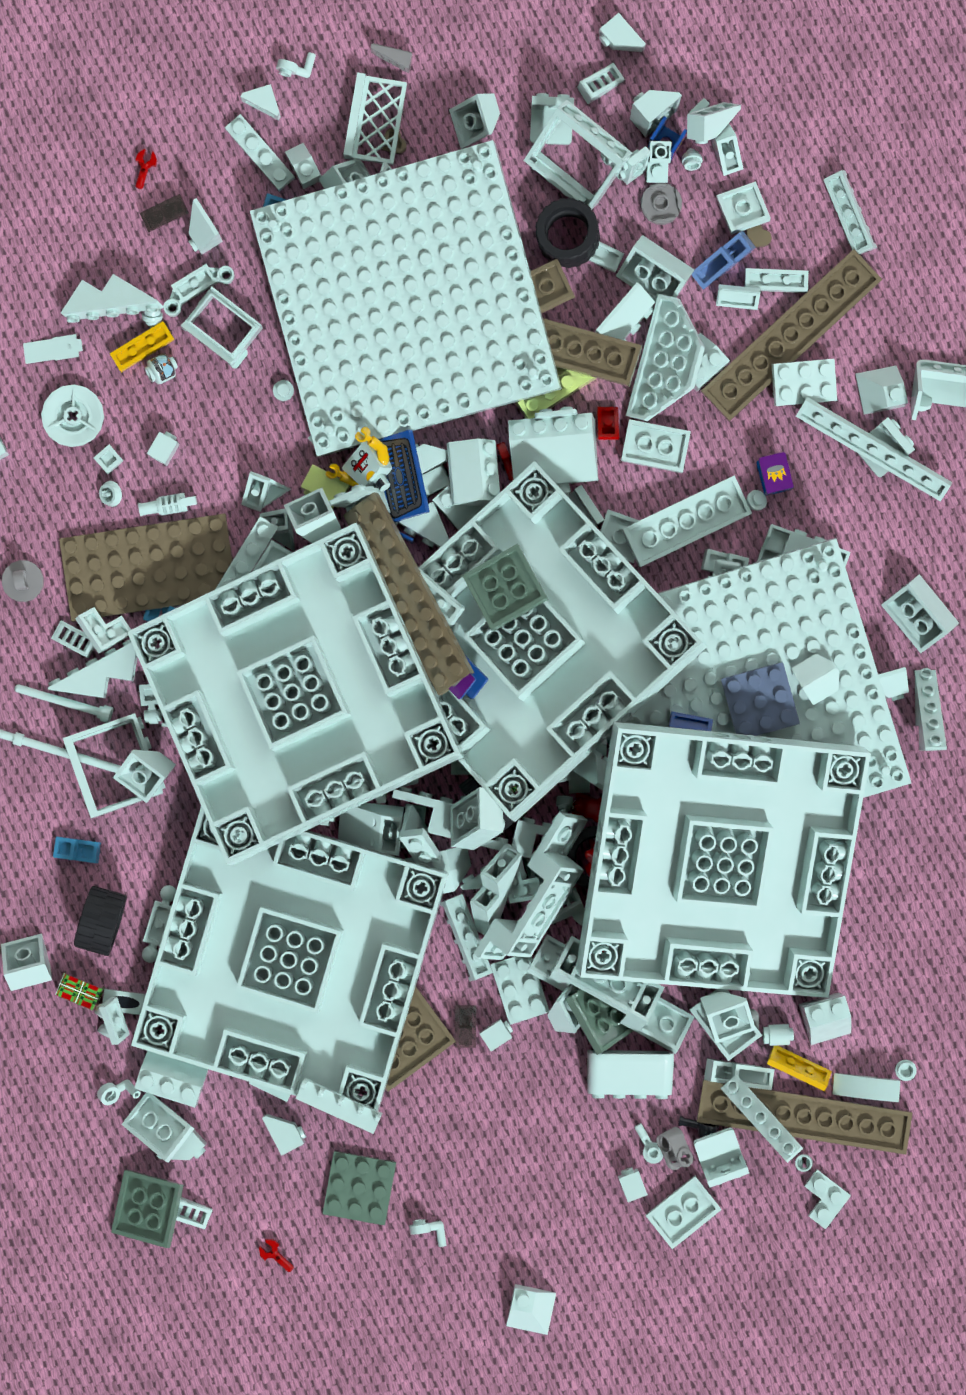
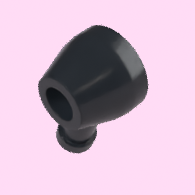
[678,1115,719,1138]

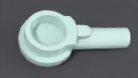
[634,1123,663,1164]

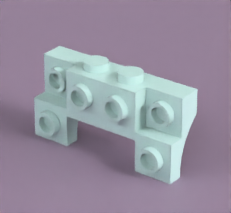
[756,524,851,566]

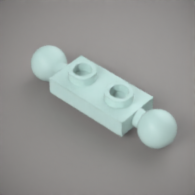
[142,885,176,963]

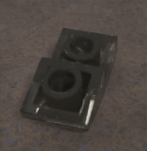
[140,194,189,232]

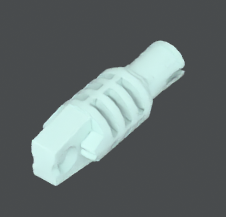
[138,493,197,516]

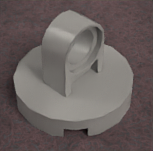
[2,560,44,602]

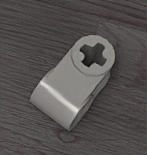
[656,1127,693,1170]

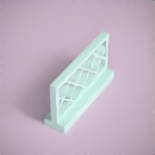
[343,72,407,165]

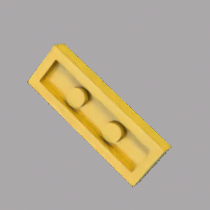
[110,321,175,373]
[767,1046,832,1091]

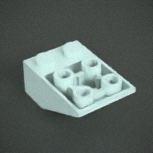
[338,803,404,856]

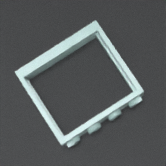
[523,100,632,210]
[63,713,166,819]

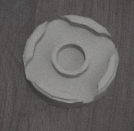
[641,183,682,225]

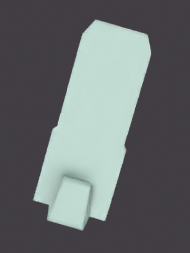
[23,334,83,364]

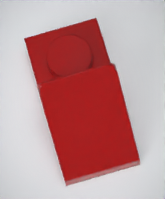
[597,407,619,440]

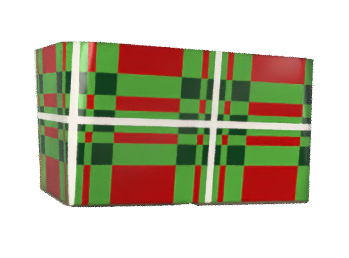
[55,971,105,1011]

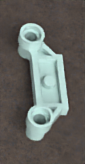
[163,264,235,317]

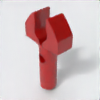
[135,149,158,189]
[496,442,514,481]
[259,1239,294,1272]

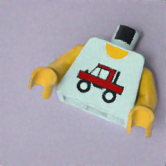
[326,427,392,492]

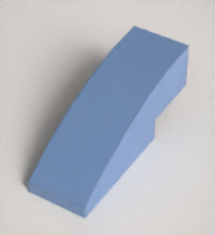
[692,231,756,290]

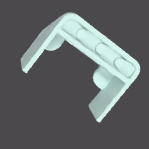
[911,360,966,420]

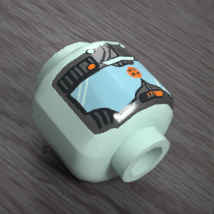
[145,353,178,384]

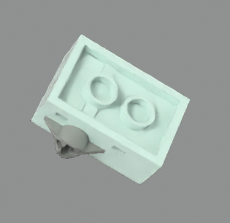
[689,989,762,1061]

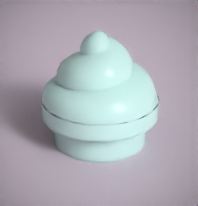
[682,148,703,171]
[142,309,163,328]

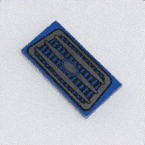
[378,430,430,523]

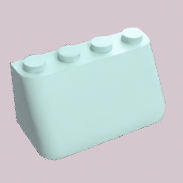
[587,1050,674,1099]

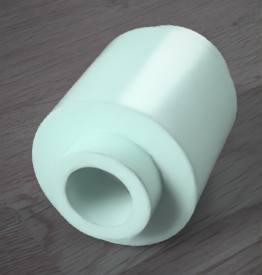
[763,1024,794,1046]

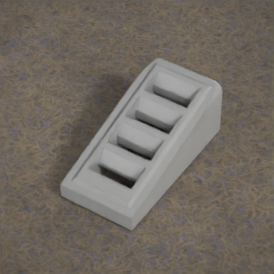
[371,43,413,73]

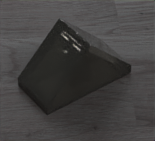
[455,1005,476,1048]

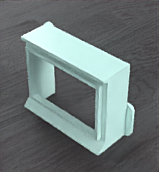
[180,286,263,369]

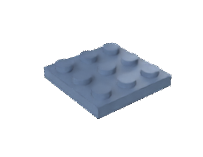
[721,662,800,736]

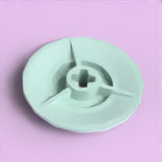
[41,385,104,447]

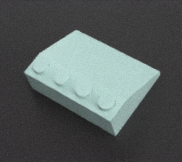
[508,413,598,484]

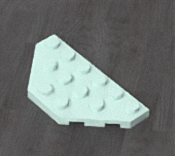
[626,294,705,421]

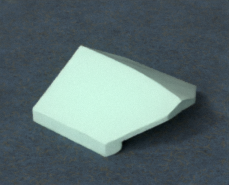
[791,654,839,705]

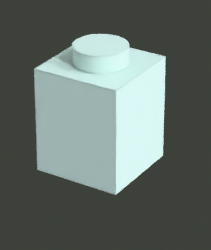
[147,431,180,466]
[479,1019,513,1051]
[618,1167,648,1202]

